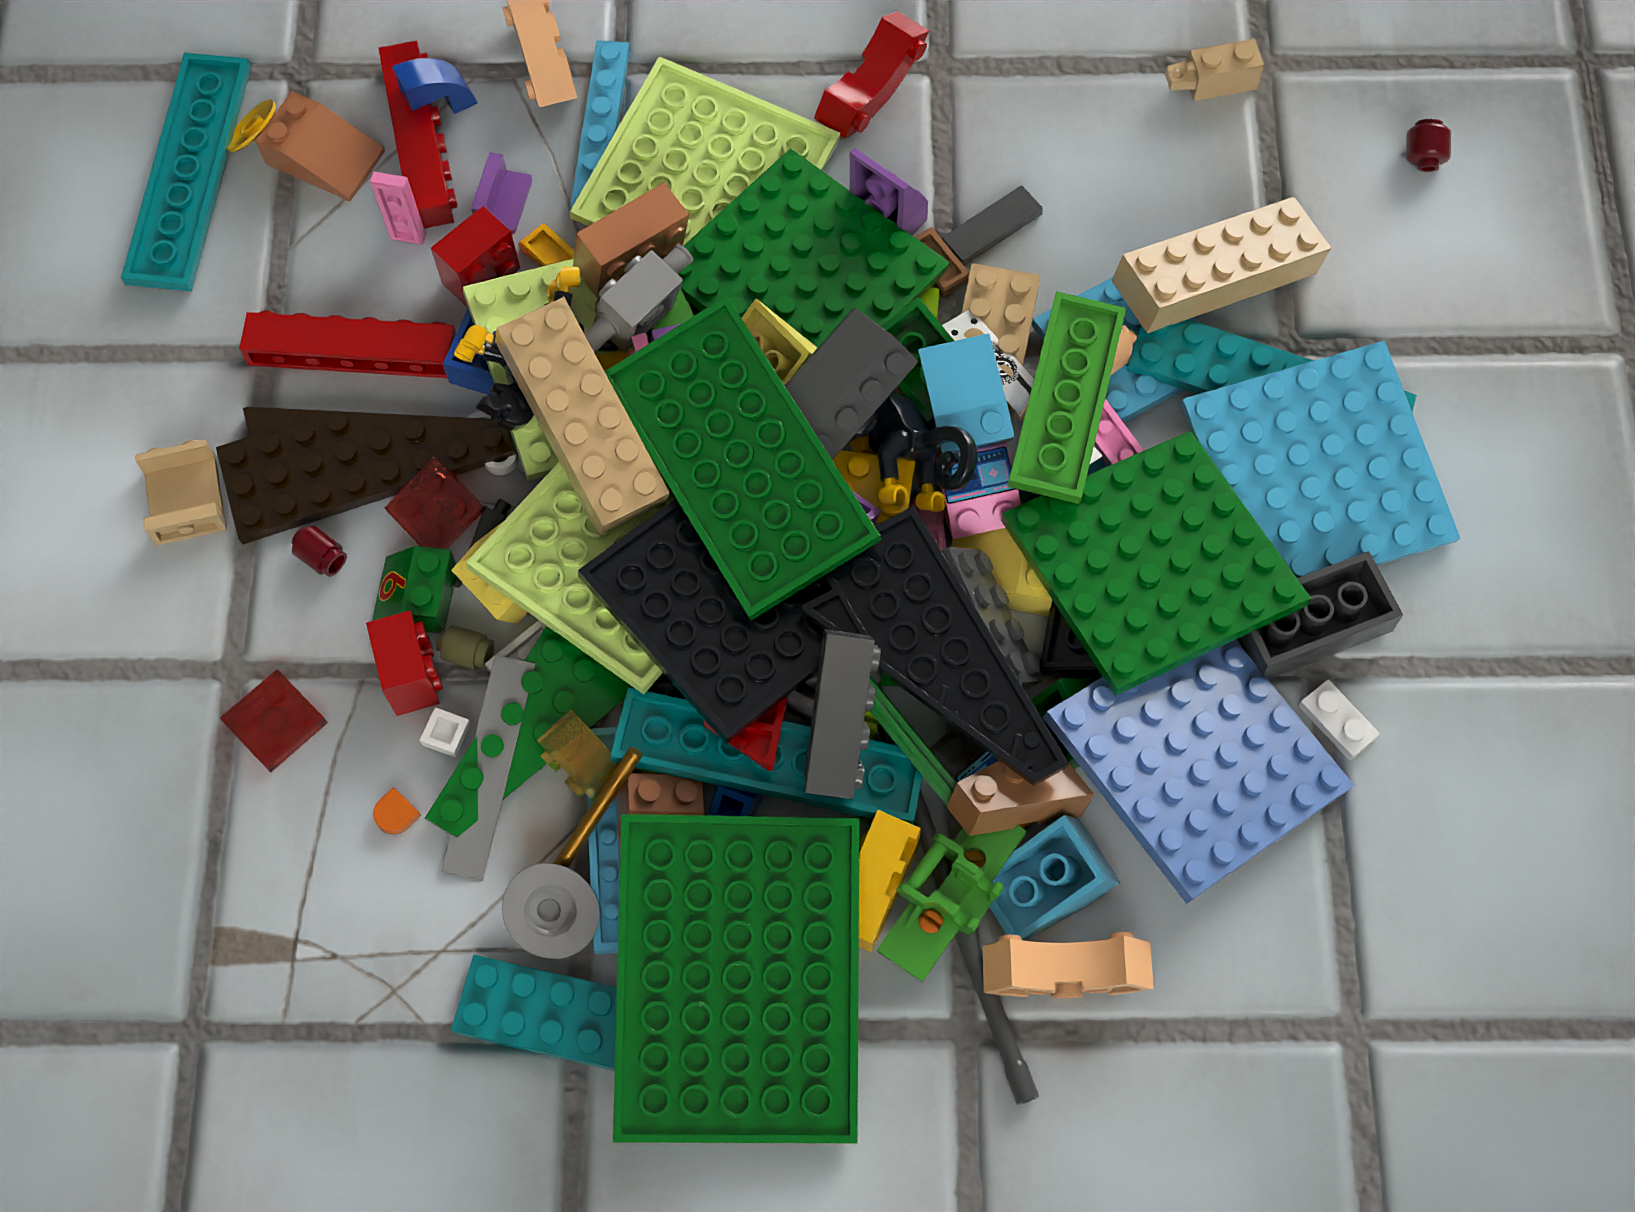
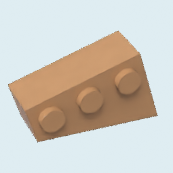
[947,761,1094,836]

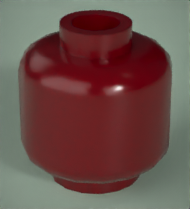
[1406,119,1451,172]

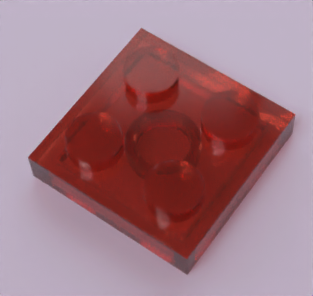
[384,457,486,549]
[220,669,328,773]

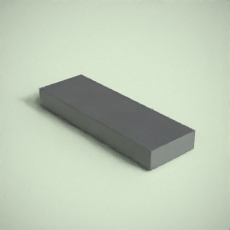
[942,185,1043,265]

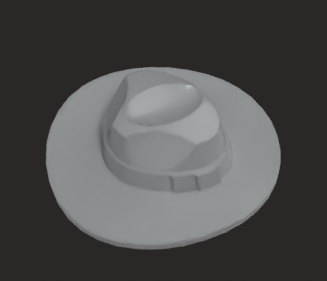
[502,863,599,959]

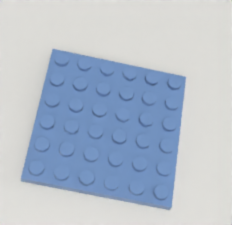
[1043,640,1354,904]

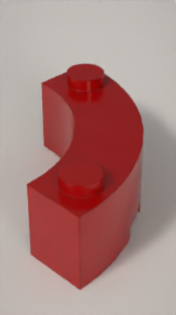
[814,11,929,139]

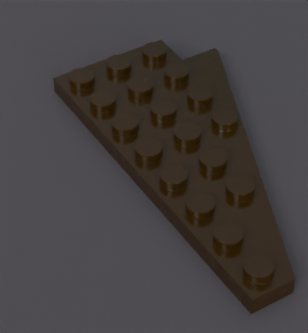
[216,407,516,544]

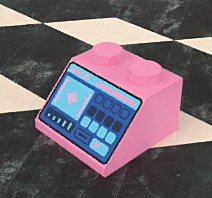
[935,442,1021,539]

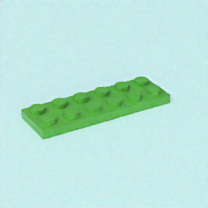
[1007,291,1126,504]

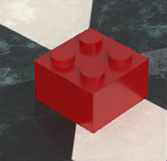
[431,206,520,308]
[366,610,443,716]

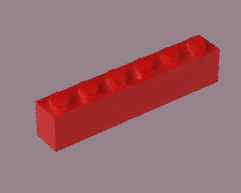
[378,40,458,229]
[239,311,456,379]

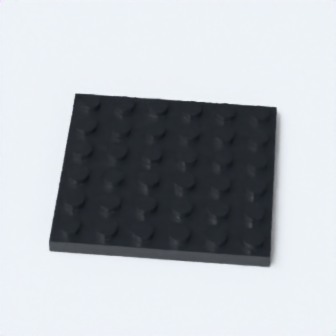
[578,499,830,744]

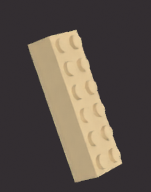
[1112,197,1331,334]
[934,263,1041,466]
[495,297,670,536]

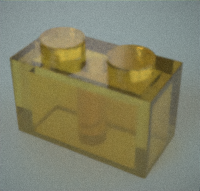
[537,709,618,802]

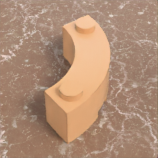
[502,0,577,108]
[982,932,1154,998]

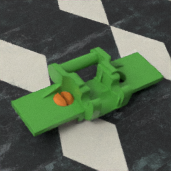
[877,825,1027,983]

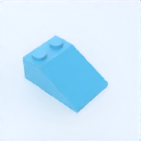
[918,333,1014,455]
[989,815,1121,941]

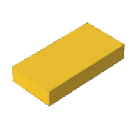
[518,223,574,267]

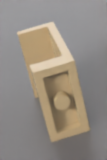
[135,439,227,546]

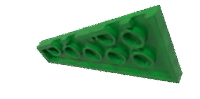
[425,627,635,838]

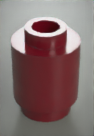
[291,525,347,577]

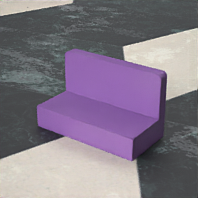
[471,152,532,234]

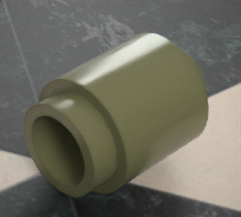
[436,625,494,670]

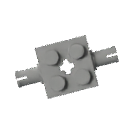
[584,244,693,353]

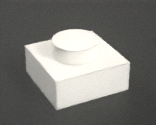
[419,708,471,757]

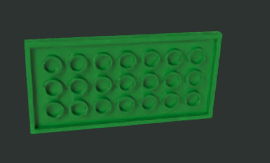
[604,296,882,621]

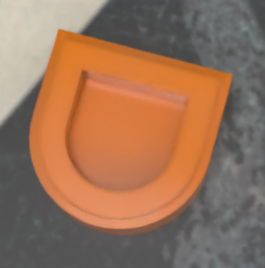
[373,787,421,835]

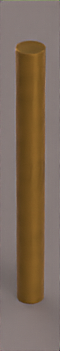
[553,747,643,868]

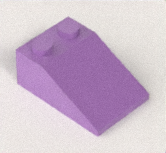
[849,148,928,236]

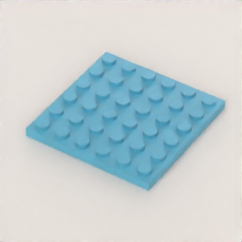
[1180,340,1460,578]

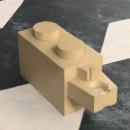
[1165,38,1264,101]

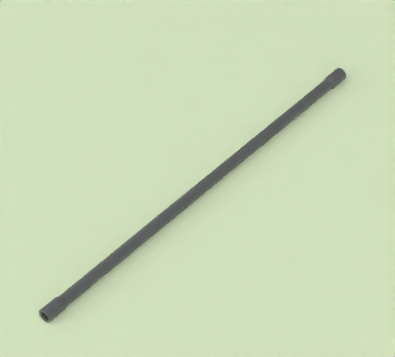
[877,682,1039,1105]

